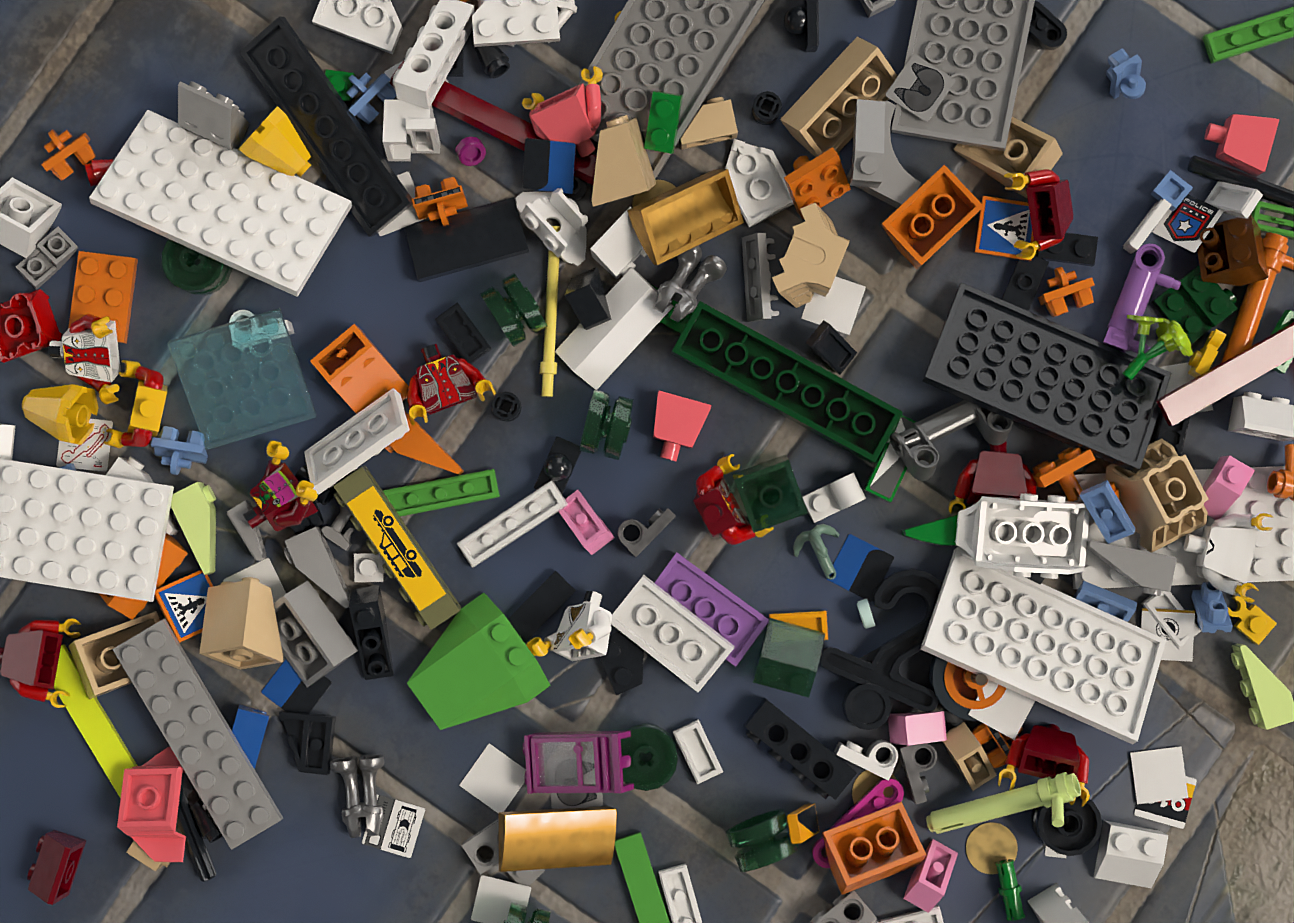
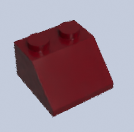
[27,830,86,905]

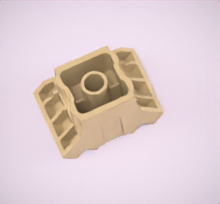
[772,203,850,308]
[1106,438,1209,552]

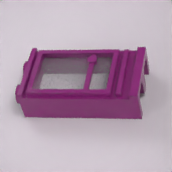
[523,731,634,794]

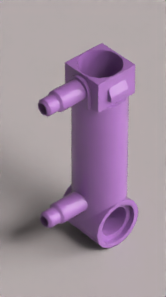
[1103,243,1181,353]

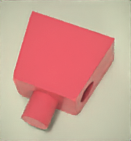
[1204,114,1279,177]
[653,391,712,462]

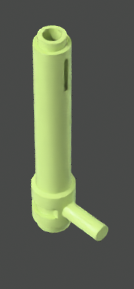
[926,772,1081,834]

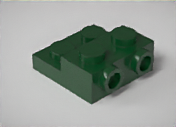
[1152,265,1238,344]

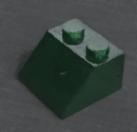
[732,455,808,533]
[753,618,825,698]

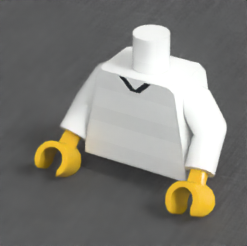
[1184,513,1273,603]

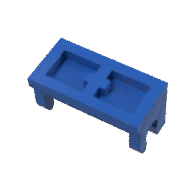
[232,704,270,769]

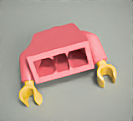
[522,66,603,157]

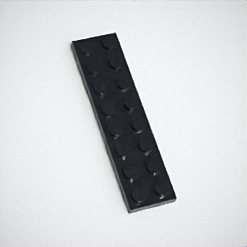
[239,16,413,237]

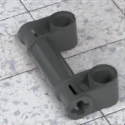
[890,400,1013,481]

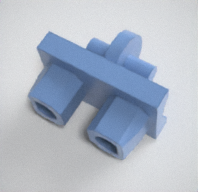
[1106,49,1146,99]
[346,73,397,124]
[151,426,208,475]
[1191,582,1233,633]

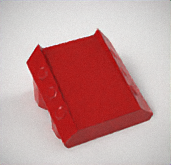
[0,289,63,363]

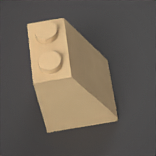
[591,115,656,207]
[199,577,283,670]

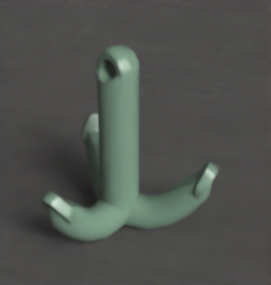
[793,524,840,580]

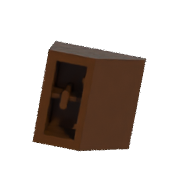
[1197,214,1268,286]

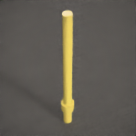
[540,226,560,397]

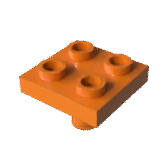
[784,147,851,219]
[1032,447,1096,502]

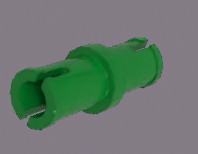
[995,859,1025,921]

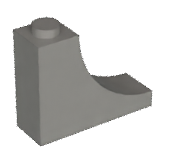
[846,100,921,209]

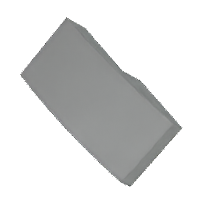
[16,227,78,290]

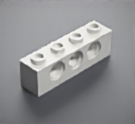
[393,0,475,109]

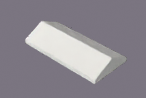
[555,267,674,390]

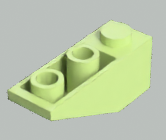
[1231,644,1294,730]

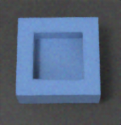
[1151,170,1193,212]

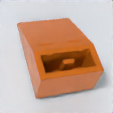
[310,324,409,414]

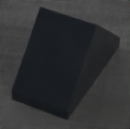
[565,267,611,330]

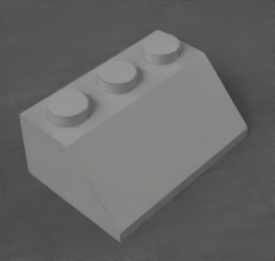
[274,581,358,688]

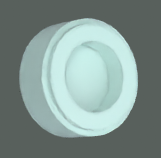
[857,599,875,629]

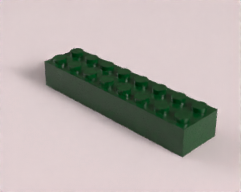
[672,301,903,464]

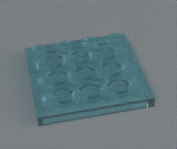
[167,308,317,450]

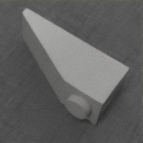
[849,99,886,188]
[283,527,350,608]
[1087,541,1177,596]

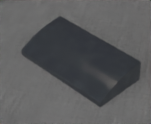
[405,197,529,282]

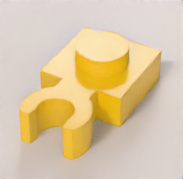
[1188,329,1226,378]
[1228,595,1277,645]

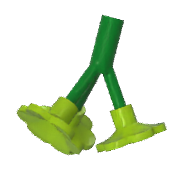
[1122,315,1193,380]

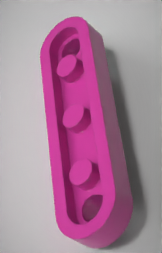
[812,778,904,868]

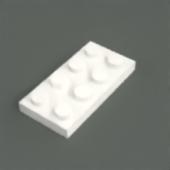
[304,388,410,495]
[611,575,735,692]

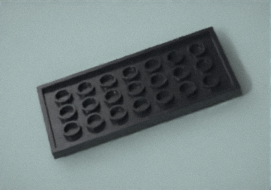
[922,282,1172,473]

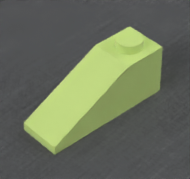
[171,482,216,575]

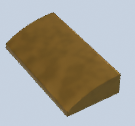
[627,169,744,265]
[499,806,616,872]

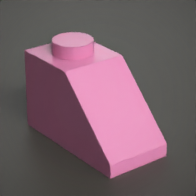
[1203,455,1255,520]
[903,839,958,913]

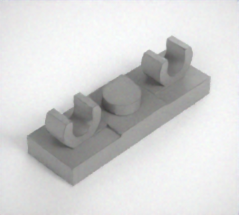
[742,233,779,322]

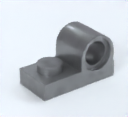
[618,508,676,557]
[897,743,937,804]

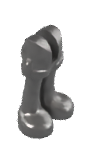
[655,245,727,322]
[330,755,385,838]

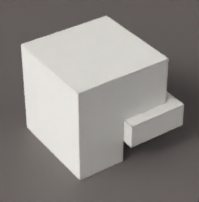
[383,100,440,161]

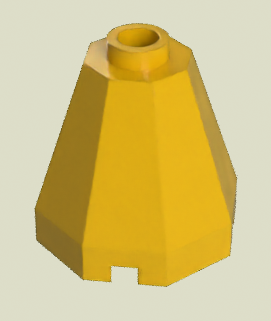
[239,106,311,177]
[22,384,99,445]

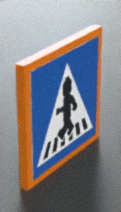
[974,196,1034,261]
[154,569,213,643]

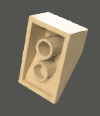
[954,117,1063,198]
[69,611,160,699]

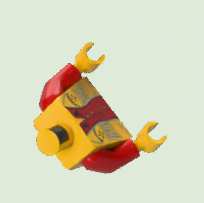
[104,360,167,449]

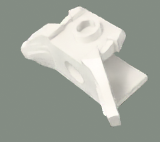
[515,188,588,266]

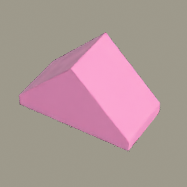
[888,711,947,745]

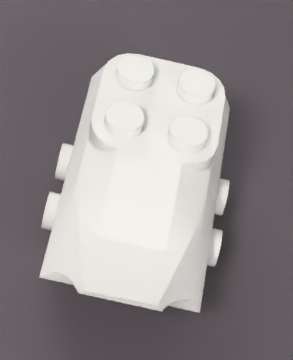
[955,493,1090,579]

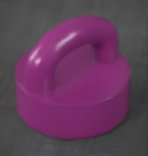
[455,137,486,166]

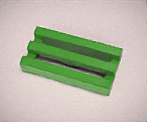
[1251,201,1294,240]

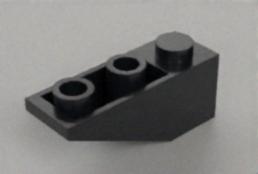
[349,585,394,680]

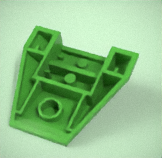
[407,593,551,730]

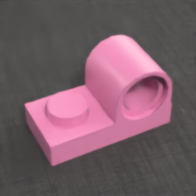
[558,490,615,555]

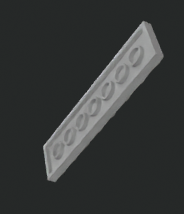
[113,619,283,850]

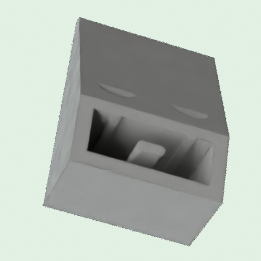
[178,81,250,150]

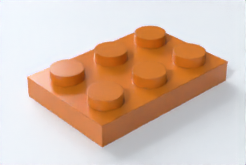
[68,251,138,344]

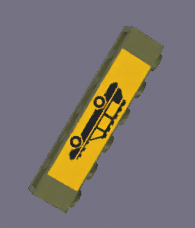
[333,465,462,630]

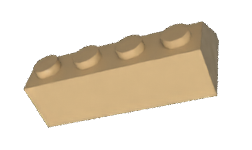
[780,37,898,157]

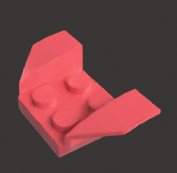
[117,747,186,862]

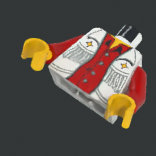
[49,314,121,404]

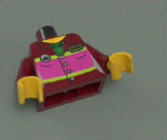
[243,440,318,531]

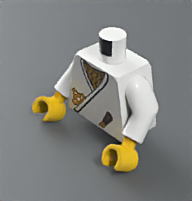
[526,591,612,661]

